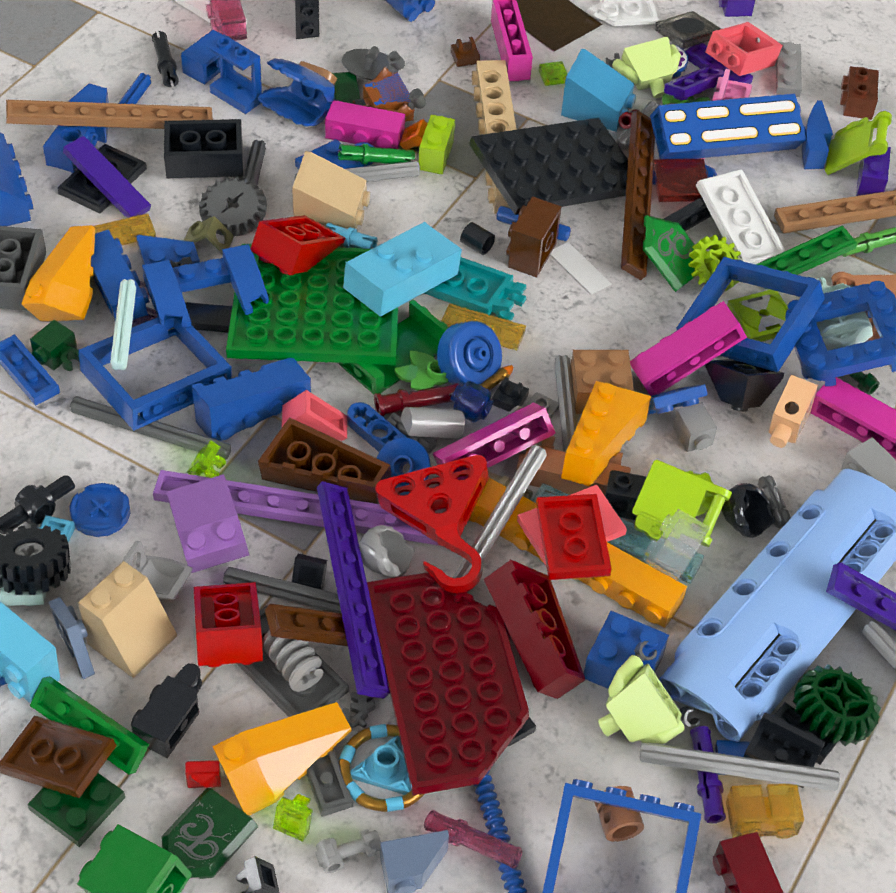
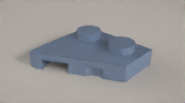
[48,597,95,679]

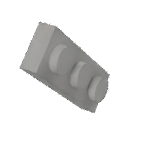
[776,42,802,97]

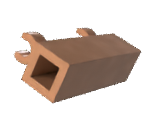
[516,436,631,496]

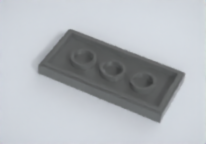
[236,605,349,717]

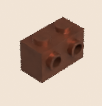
[840,66,879,120]

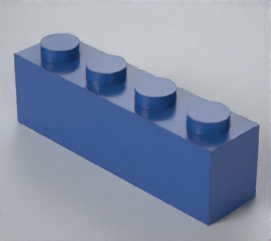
[91,229,150,321]

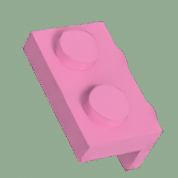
[712,69,752,101]

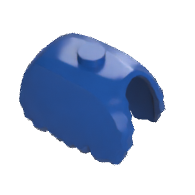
[258,58,335,127]

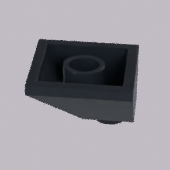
[705,359,784,412]

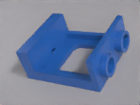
[206,34,262,114]

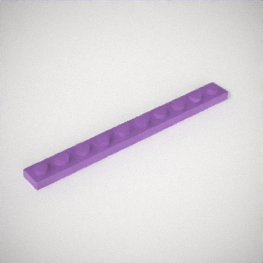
[153,470,441,546]

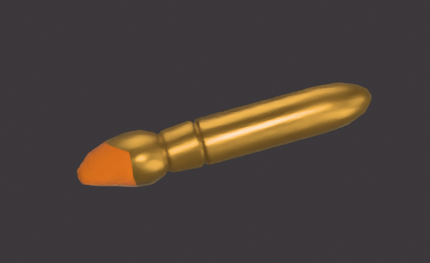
[463,365,514,405]

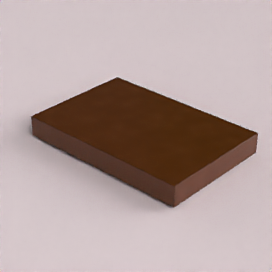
[0,715,116,798]

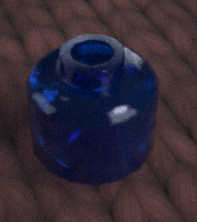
[450,381,494,423]

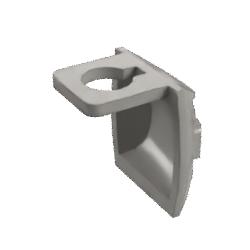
[122,541,193,601]

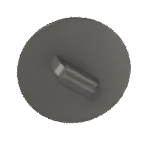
[342,46,399,80]

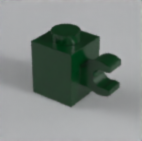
[30,320,80,371]

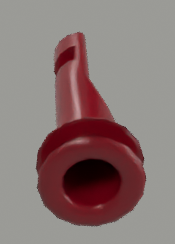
[618,109,639,129]

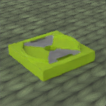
[727,290,788,342]

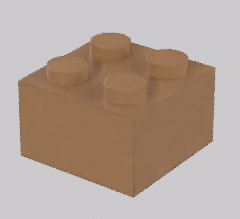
[571,350,634,414]

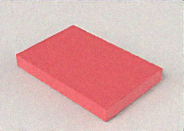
[517,485,627,565]

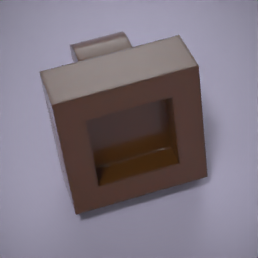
[450,37,480,67]

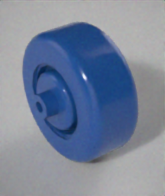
[437,321,502,388]

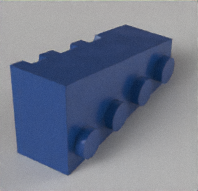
[192,358,311,441]

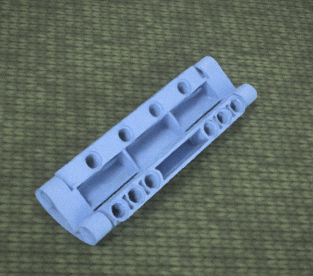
[659,468,896,742]

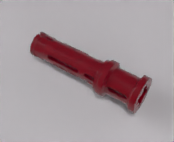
[374,383,461,417]

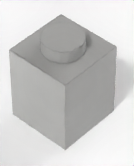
[673,402,717,452]

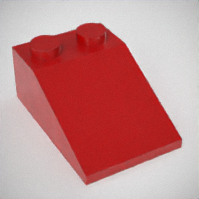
[250,215,346,276]
[193,582,263,667]

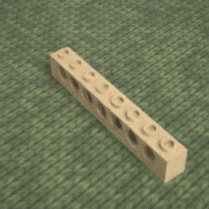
[472,60,517,214]

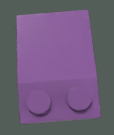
[166,474,249,573]

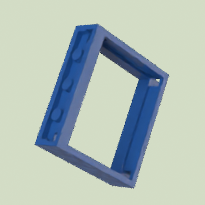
[676,257,825,372]
[79,316,232,431]
[542,779,702,893]

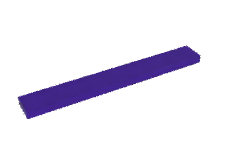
[317,481,390,699]

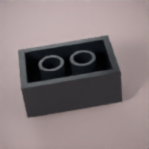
[164,119,243,179]

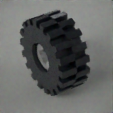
[0,525,71,595]

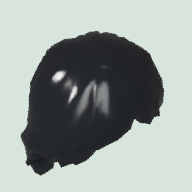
[721,483,775,538]

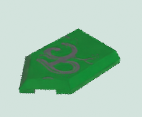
[643,215,696,292]

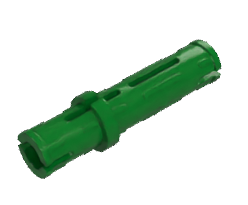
[338,144,415,164]

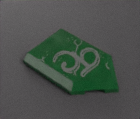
[161,788,258,879]

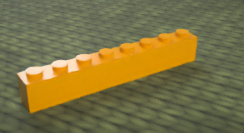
[468,478,687,628]

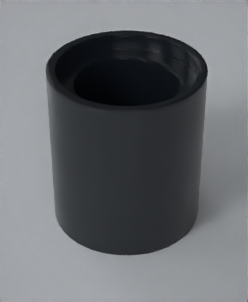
[460,222,495,255]

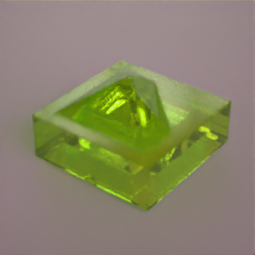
[539,61,567,86]

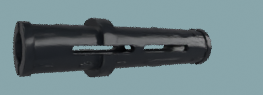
[152,31,179,87]

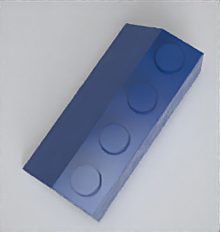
[0,132,34,226]

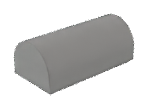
[400,407,465,439]

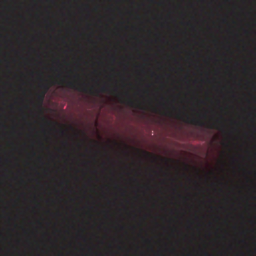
[424,810,523,869]

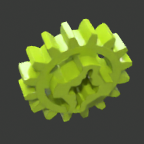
[688,235,741,291]

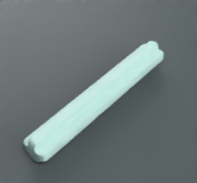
[110,279,136,370]

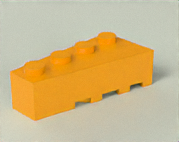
[561,381,651,487]

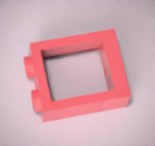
[705,22,783,76]

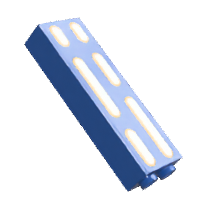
[650,94,806,162]

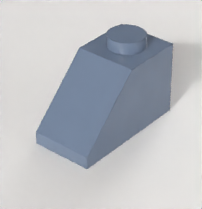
[380,830,449,893]

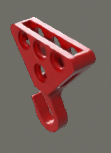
[375,455,489,593]

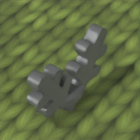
[342,692,376,728]

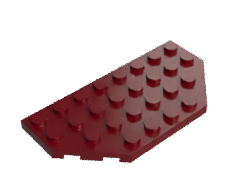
[367,572,529,796]

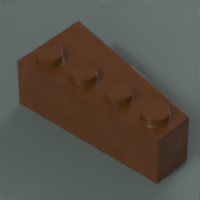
[258,417,392,504]

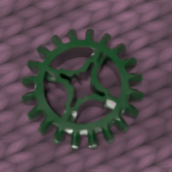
[792,664,881,746]

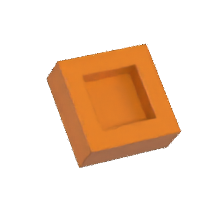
[399,119,428,150]

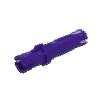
[690,726,726,824]

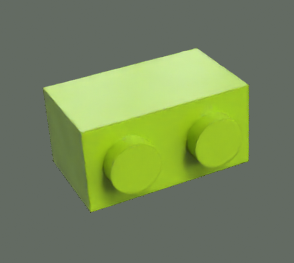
[419,115,455,174]

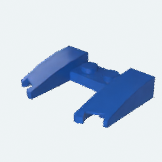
[142,244,269,327]

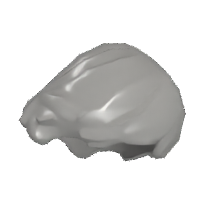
[360,525,415,578]

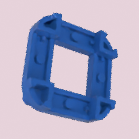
[785,281,896,386]

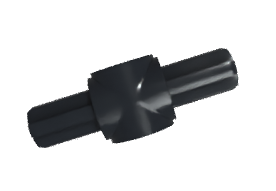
[0,475,75,534]

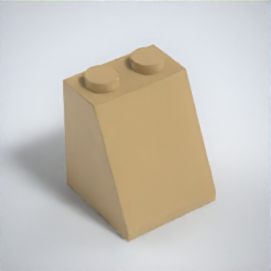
[292,151,370,229]
[78,561,177,678]

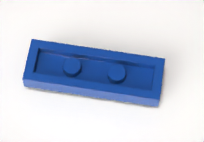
[0,334,60,406]

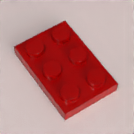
[536,494,612,580]

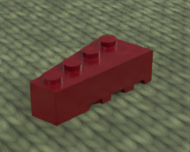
[483,559,586,699]

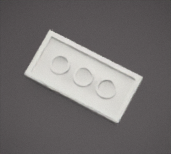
[696,169,786,265]

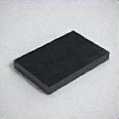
[57,144,147,214]

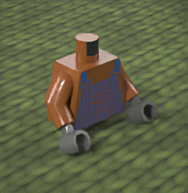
[353,51,426,122]

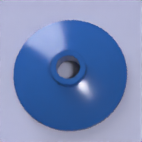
[377,438,431,495]

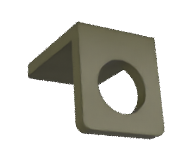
[183,216,234,254]

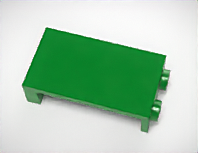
[339,299,449,395]

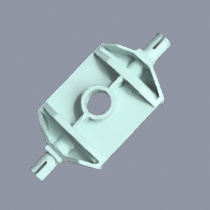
[816,277,873,351]

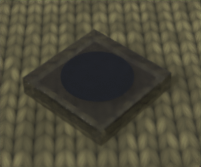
[655,11,721,49]

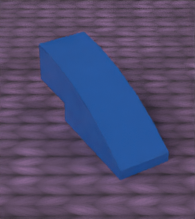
[802,100,833,170]

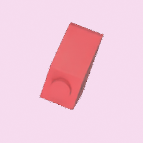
[282,390,347,441]

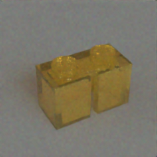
[726,784,805,839]

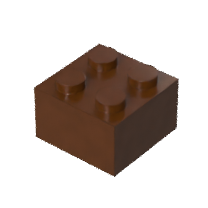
[506,196,562,278]

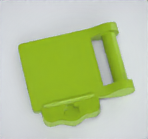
[825,111,892,175]
[632,460,732,547]

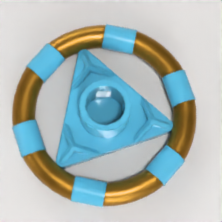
[338,724,424,812]

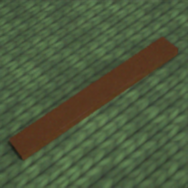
[621,110,655,280]

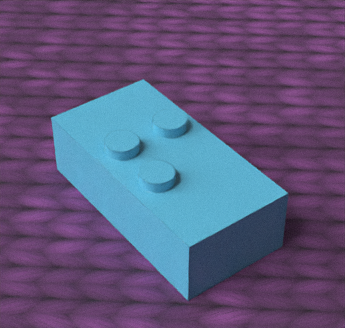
[343,222,462,317]

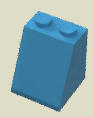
[561,49,636,132]

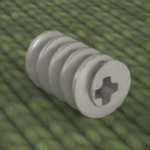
[262,630,324,692]

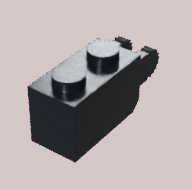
[131,663,202,758]

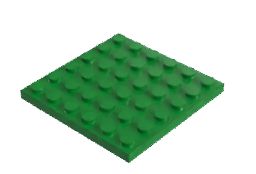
[226,244,398,365]

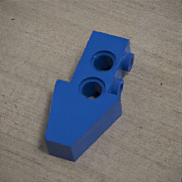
[43,83,109,173]

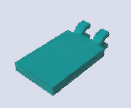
[424,257,526,323]

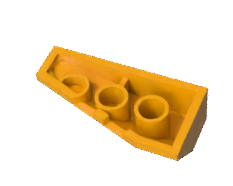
[21,225,95,321]
[212,702,352,816]

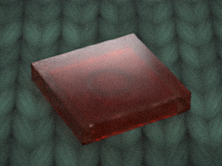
[653,159,707,202]

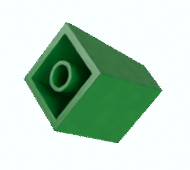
[77,824,192,893]

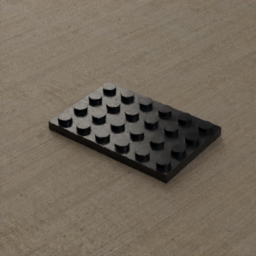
[469,118,628,215]

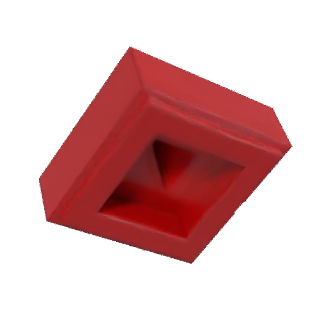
[185,760,221,788]

